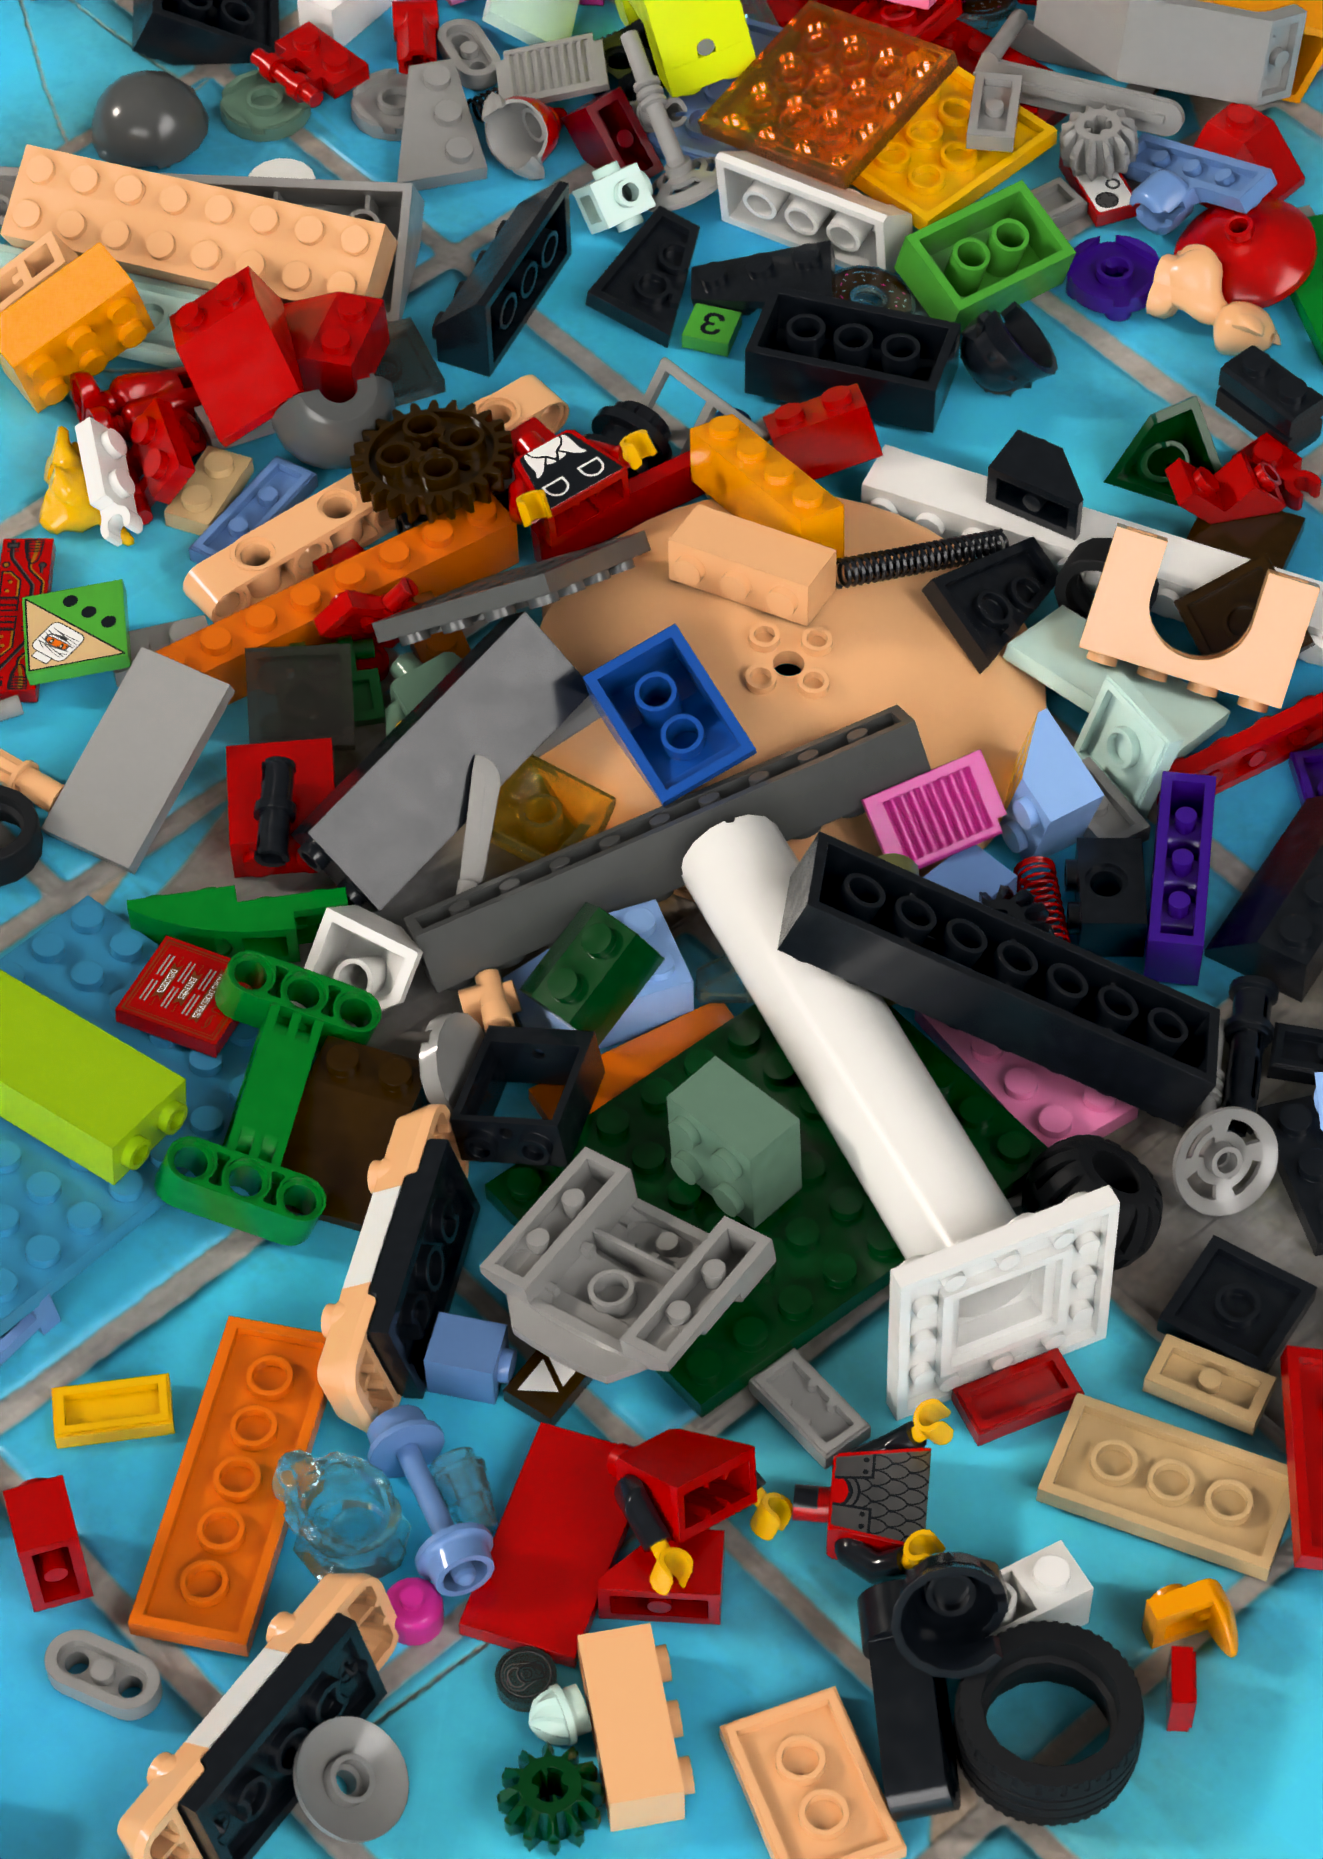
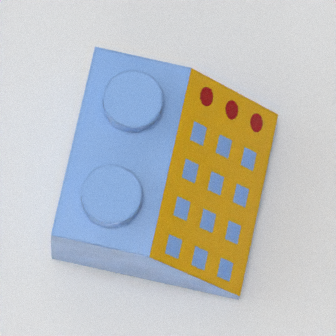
[1000,708,1105,867]

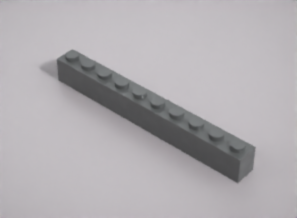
[403,705,931,993]

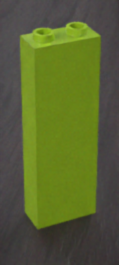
[0,969,188,1185]

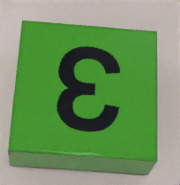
[682,303,742,357]

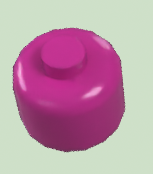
[386,1577,444,1646]

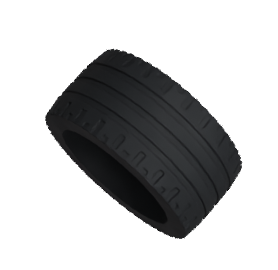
[953,1621,1144,1826]

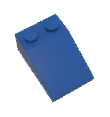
[583,624,757,807]

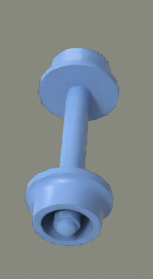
[367,1405,495,1597]

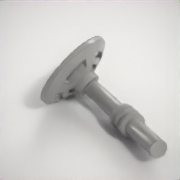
[620,30,718,212]
[1172,1018,1279,1216]

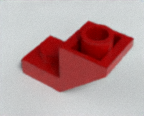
[1165,452,1286,524]

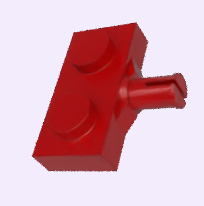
[313,577,419,648]

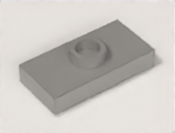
[749,1348,871,1470]

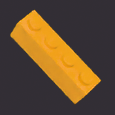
[689,414,844,559]

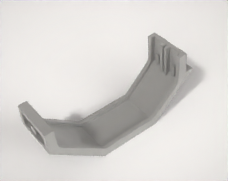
[1033,0,1307,107]

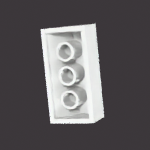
[715,150,913,279]

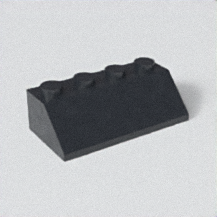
[432,181,572,377]
[1204,795,1323,1002]

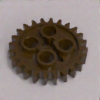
[350,400,515,523]

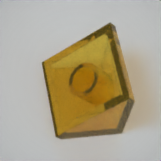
[491,754,616,863]

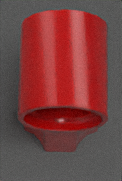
[392,0,439,74]

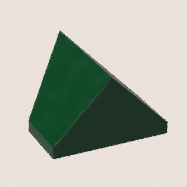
[1104,396,1222,507]

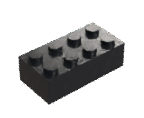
[745,285,961,433]

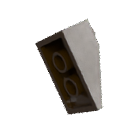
[281,1035,430,1232]

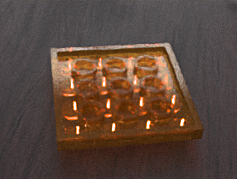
[698,0,958,190]

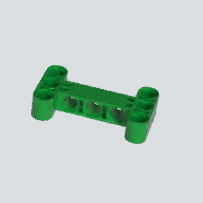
[154,950,382,1246]

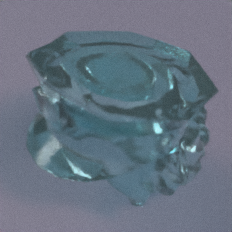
[272,1449,411,1582]

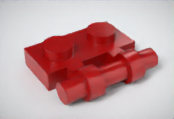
[250,21,370,108]
[125,397,196,525]

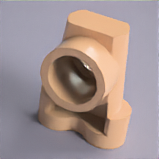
[458,969,522,1033]

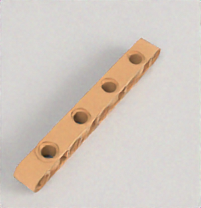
[183,375,569,623]

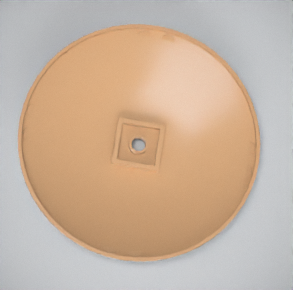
[536,496,1047,902]

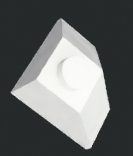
[291,905,423,1025]

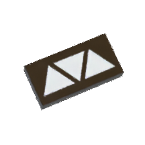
[503,1350,593,1426]

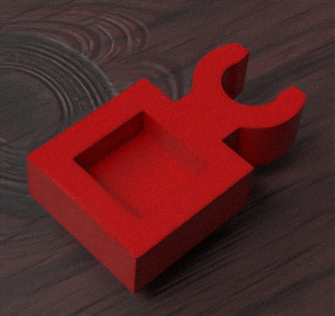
[1231,432,1322,511]

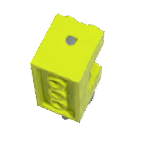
[615,0,758,97]

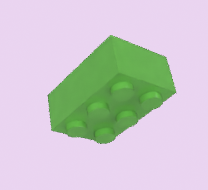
[894,180,1076,334]

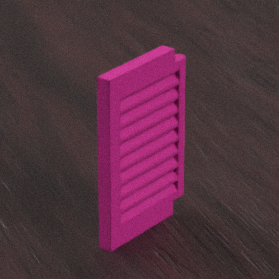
[861,749,1007,869]

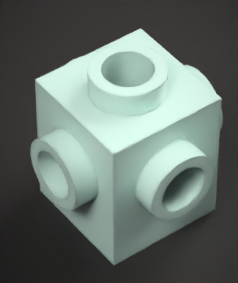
[572,160,656,235]

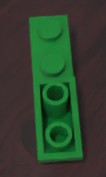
[126,885,348,963]

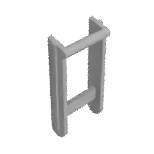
[972,9,1190,137]

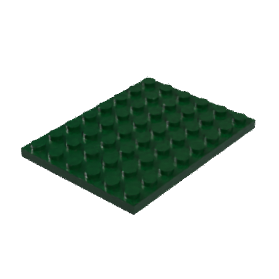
[484,1004,1048,1418]

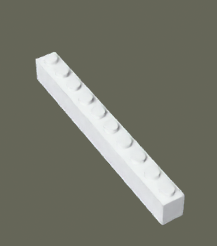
[861,444,1323,667]

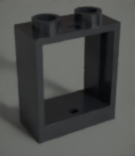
[450,1025,605,1167]

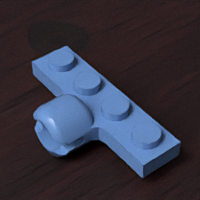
[1121,133,1278,235]

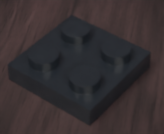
[1157,1235,1317,1373]

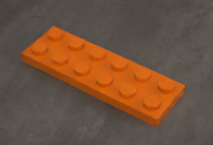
[128,1316,328,1657]

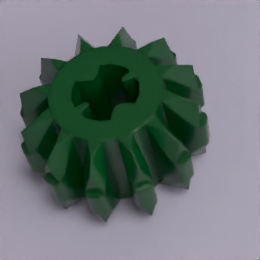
[497,1741,605,1856]

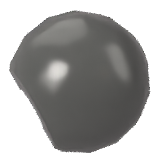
[92,70,209,169]
[271,373,396,470]

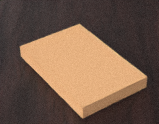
[719,1686,907,1859]

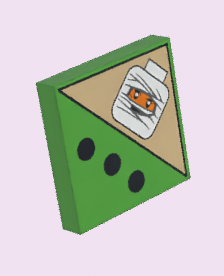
[22,579,132,686]

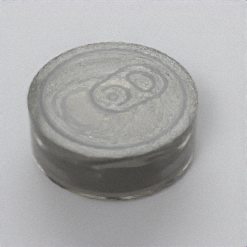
[495,1646,558,1712]

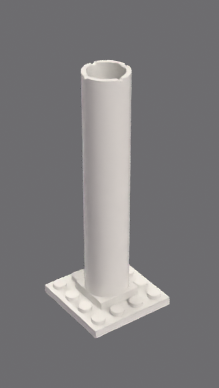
[681,814,1120,1421]

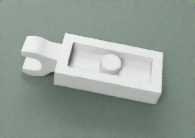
[75,417,143,547]

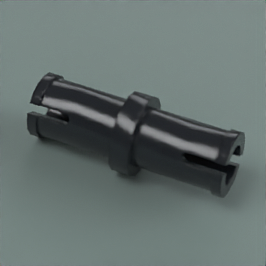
[253,756,297,867]

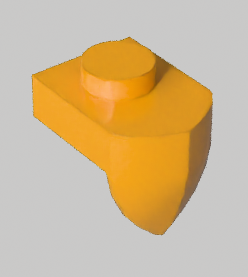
[1141,1578,1239,1658]

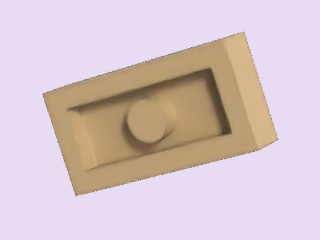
[164,445,254,536]
[1142,1333,1277,1436]

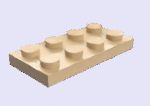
[1036,1392,1291,1581]

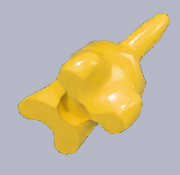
[39,426,135,546]

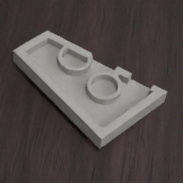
[397,58,488,191]

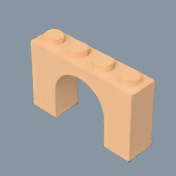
[1079,523,1320,713]

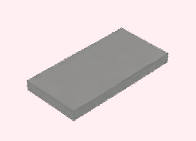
[41,647,235,875]

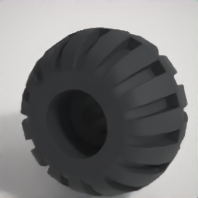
[1021,1135,1163,1271]

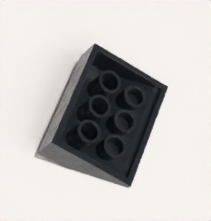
[132,0,279,65]

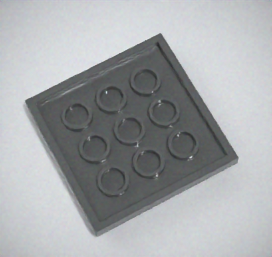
[372,530,651,647]

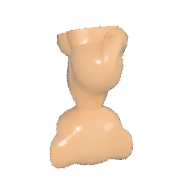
[1146,244,1281,356]

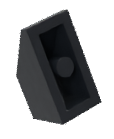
[986,429,1083,540]

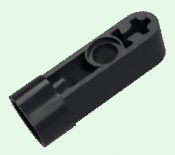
[857,1579,961,1823]

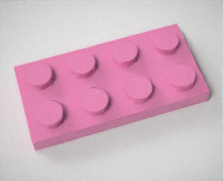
[915,1011,1139,1148]

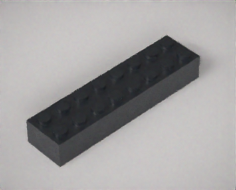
[777,831,1220,1128]

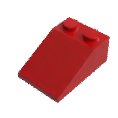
[169,266,305,448]
[283,291,390,403]

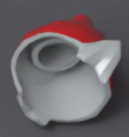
[482,92,567,180]

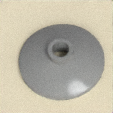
[293,1716,409,1843]

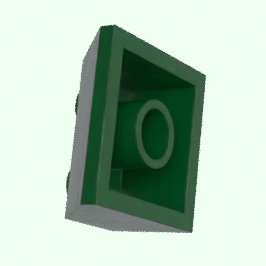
[519,902,665,1045]

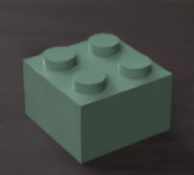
[667,1056,802,1229]

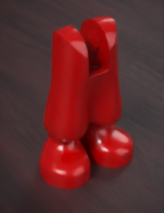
[70,366,202,441]

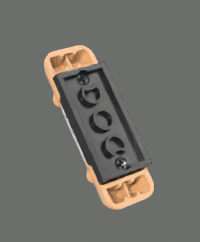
[317,1104,481,1433]
[117,1573,399,1859]

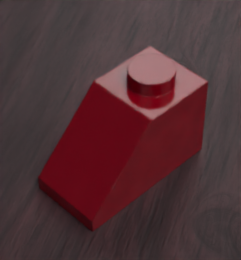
[561,86,664,179]

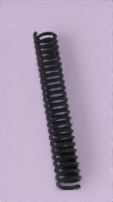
[836,528,1009,589]

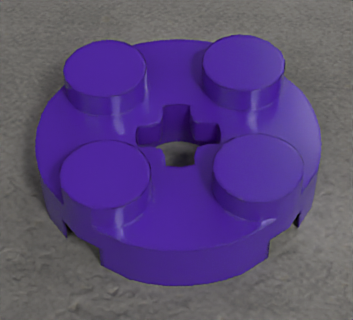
[1066,235,1160,322]

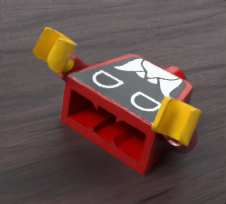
[508,429,658,547]

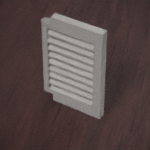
[495,32,610,104]

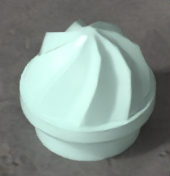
[529,1683,591,1746]

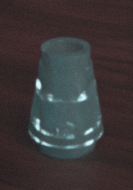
[429,1447,499,1535]

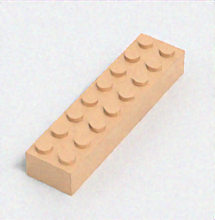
[0,144,398,304]

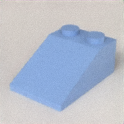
[502,899,694,1053]

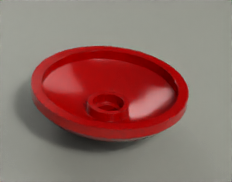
[1174,196,1317,308]

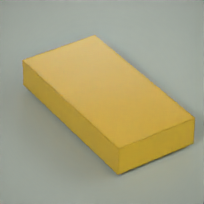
[51,1373,175,1449]

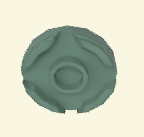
[220,69,311,142]

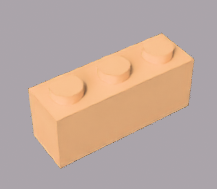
[668,503,837,626]
[577,1623,695,1832]

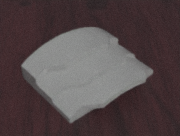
[479,1147,777,1384]

